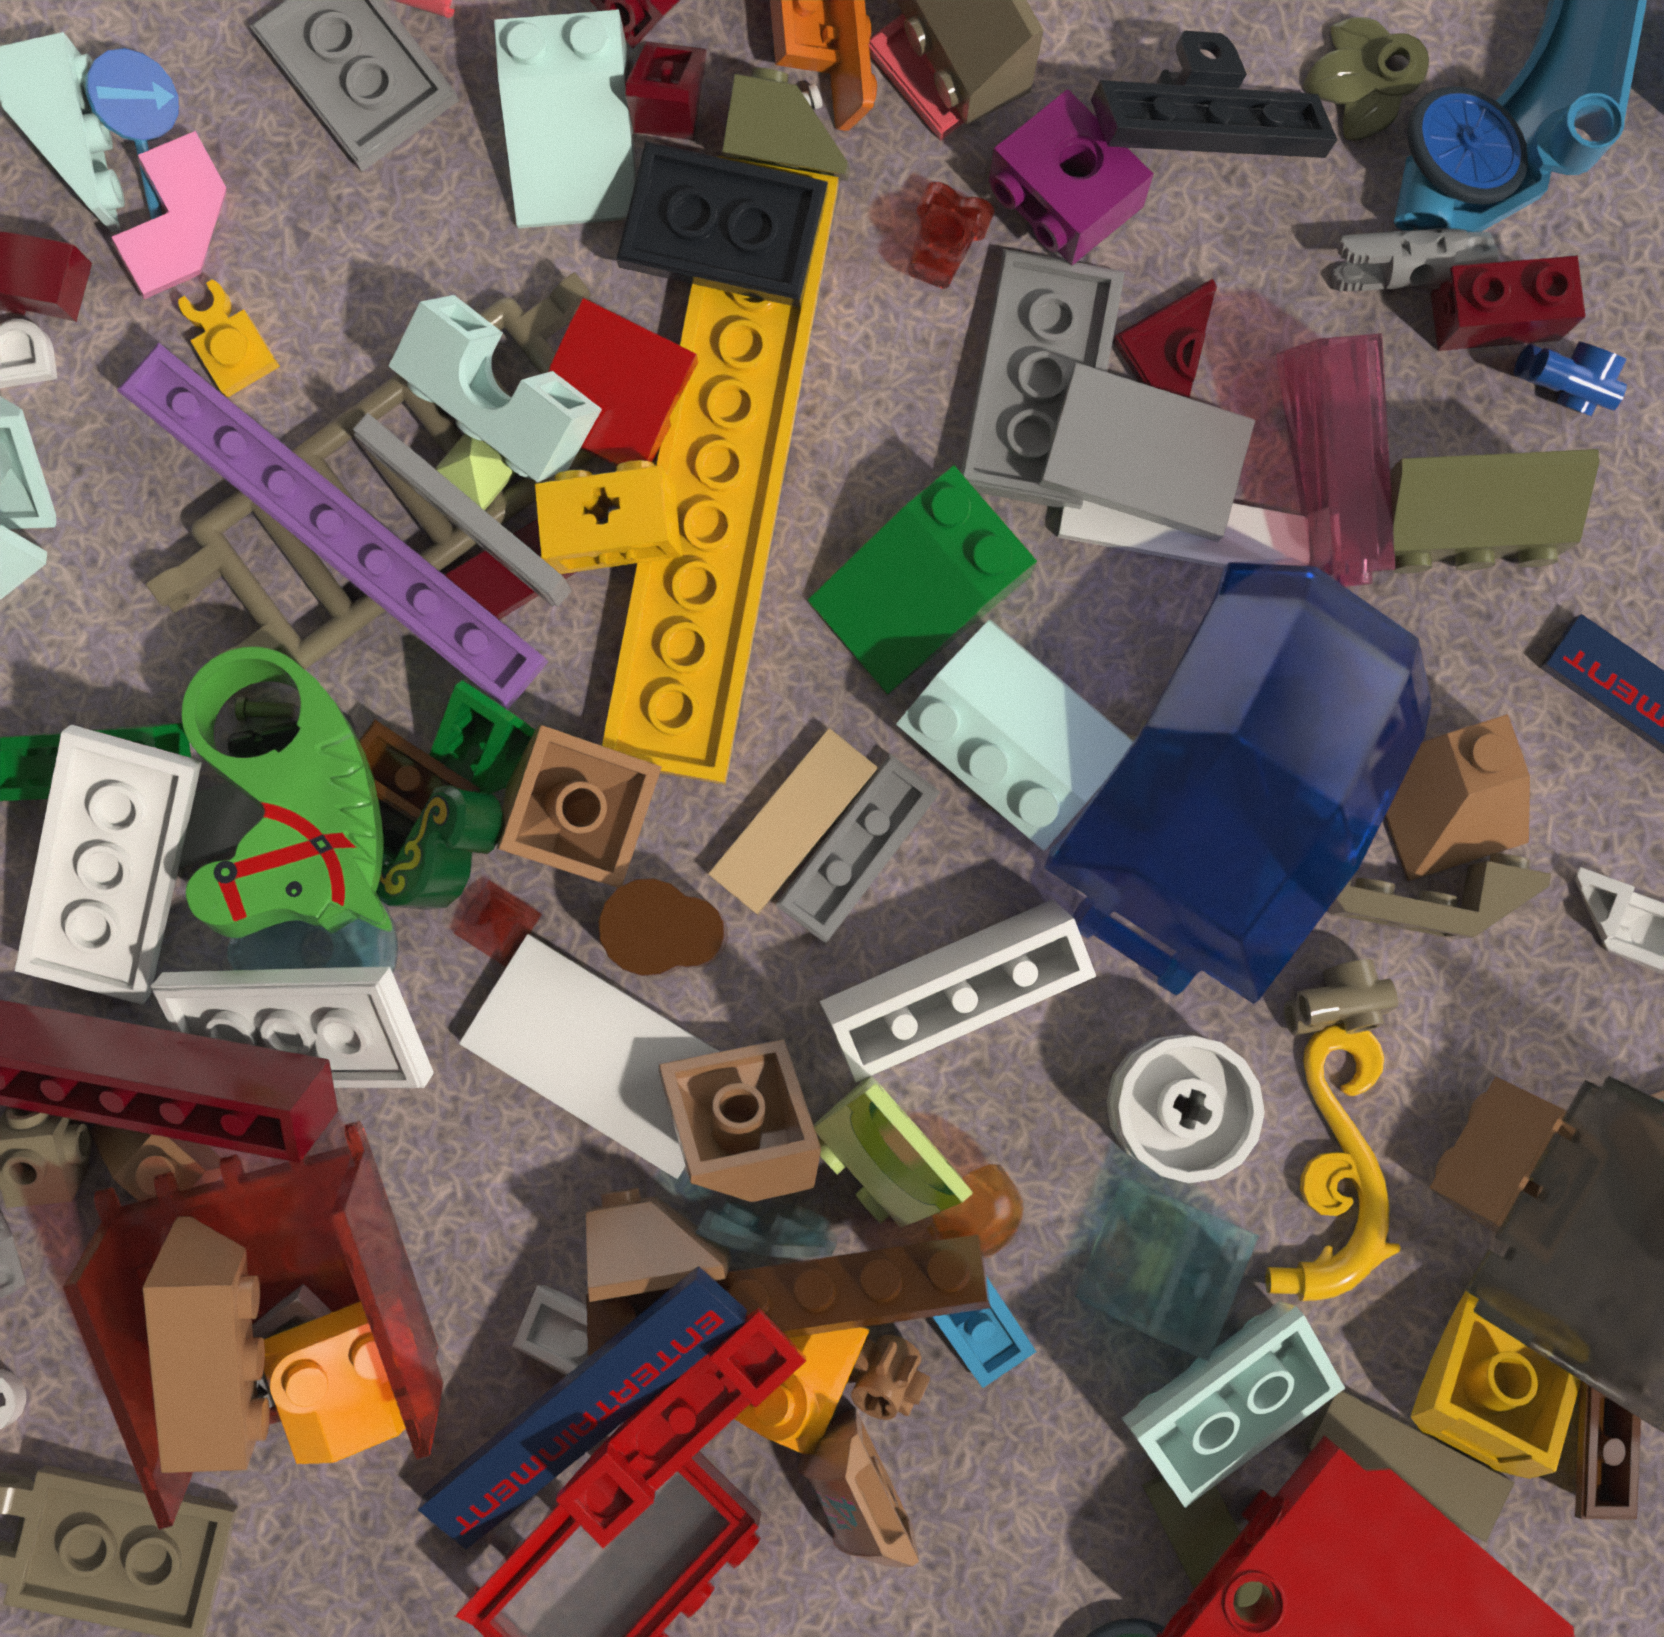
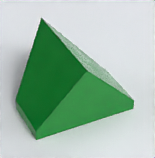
[429,680,535,794]

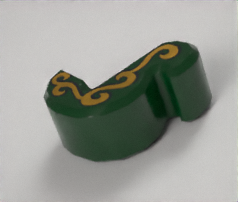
[376,786,503,910]

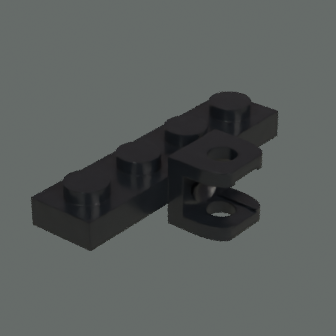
[1090,30,1338,158]

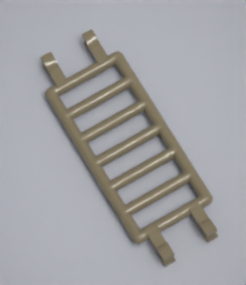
[145,272,595,669]

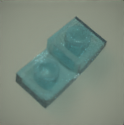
[695,1200,837,1258]

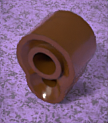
[599,878,728,977]

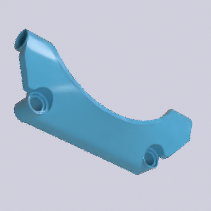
[1394,0,1647,232]

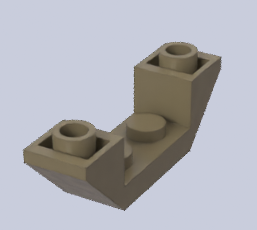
[1280,815,1551,940]

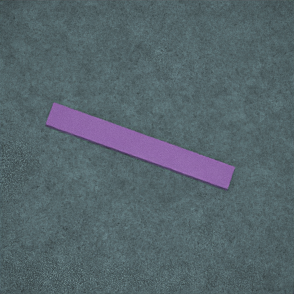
[117,342,548,710]

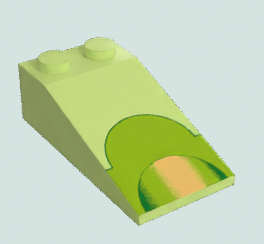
[813,1076,973,1228]

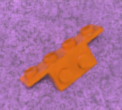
[770,0,877,131]

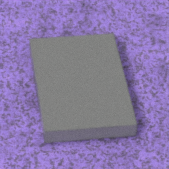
[250,0,459,172]
[1039,363,1255,542]

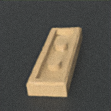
[708,728,878,915]

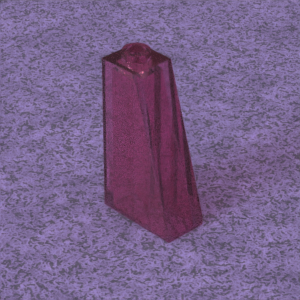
[1276,333,1395,587]

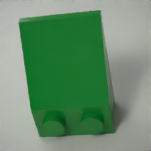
[807,465,1037,695]

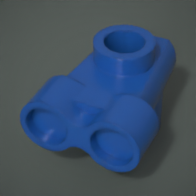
[1514,341,1627,417]

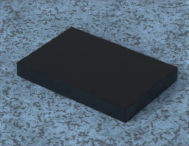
[616,141,828,308]

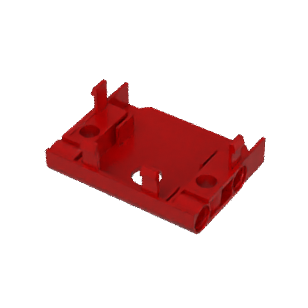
[1156,1435,1575,1637]

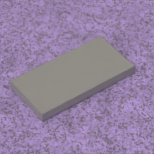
[961,249,1125,510]

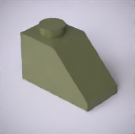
[722,67,850,181]

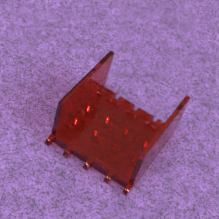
[62,1121,444,1530]

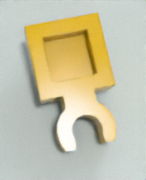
[178,279,280,398]

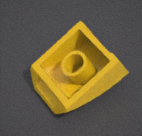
[1410,1283,1590,1479]

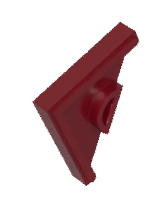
[1113,279,1217,398]

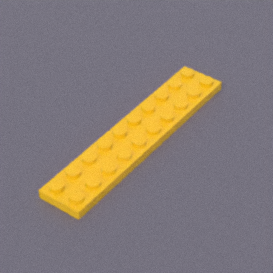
[602,156,839,785]

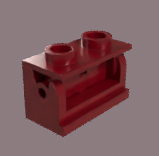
[1431,255,1586,351]

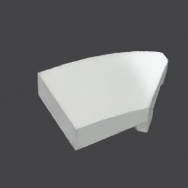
[1575,867,1664,975]

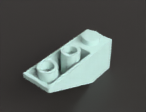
[0,32,125,232]

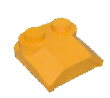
[263,1292,425,1464]
[734,1327,870,1454]

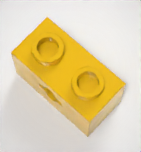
[535,460,682,574]

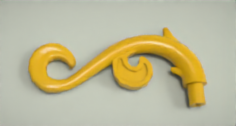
[1265,1023,1401,1301]

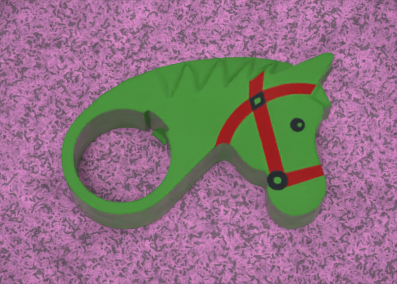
[182,647,392,938]

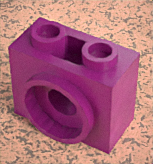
[988,89,1154,266]

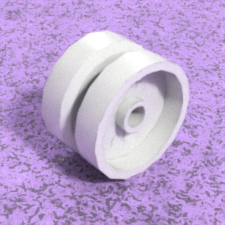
[1106,1034,1265,1183]

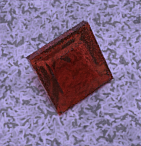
[454,880,543,967]

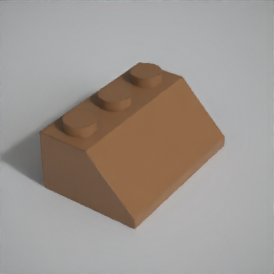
[143,1217,270,1473]

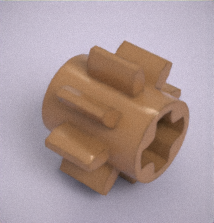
[848,1335,930,1420]

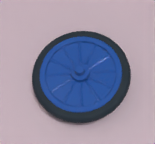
[1407,86,1528,204]

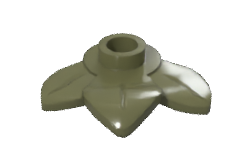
[1303,17,1429,141]

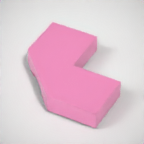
[112,131,226,299]

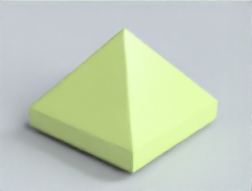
[435,434,516,511]

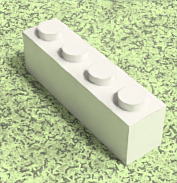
[819,899,1096,1082]

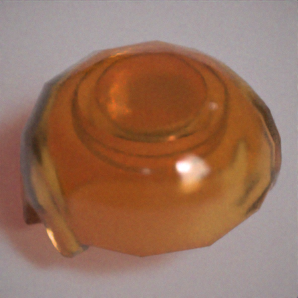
[927,1164,1024,1259]

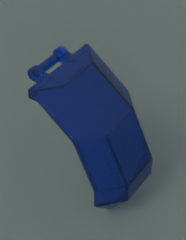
[1044,558,1432,1004]

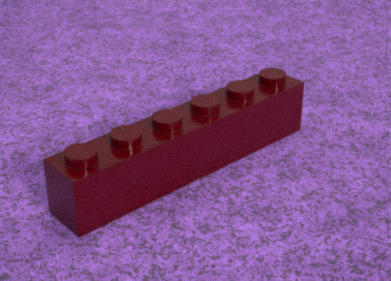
[0,1000,338,1163]

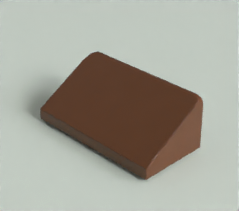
[359,719,480,827]
[1575,1375,1643,1520]

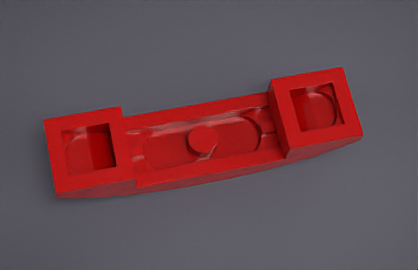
[556,1308,806,1549]

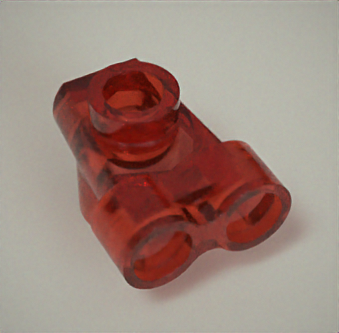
[907,181,995,289]

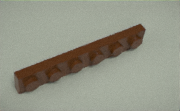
[586,1234,991,1357]

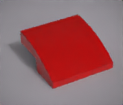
[548,298,699,467]

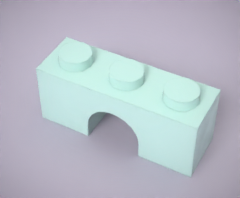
[389,295,602,482]

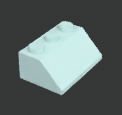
[896,620,1136,851]
[1121,1301,1345,1508]

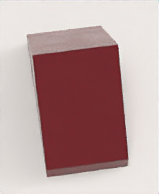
[625,41,707,140]

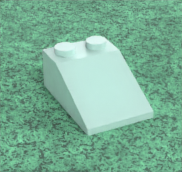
[494,10,636,228]

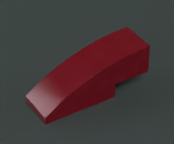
[0,231,92,322]

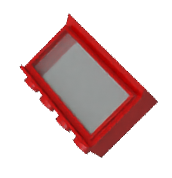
[454,1451,761,1637]

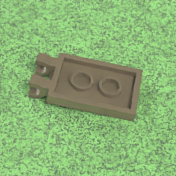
[0,1465,238,1637]

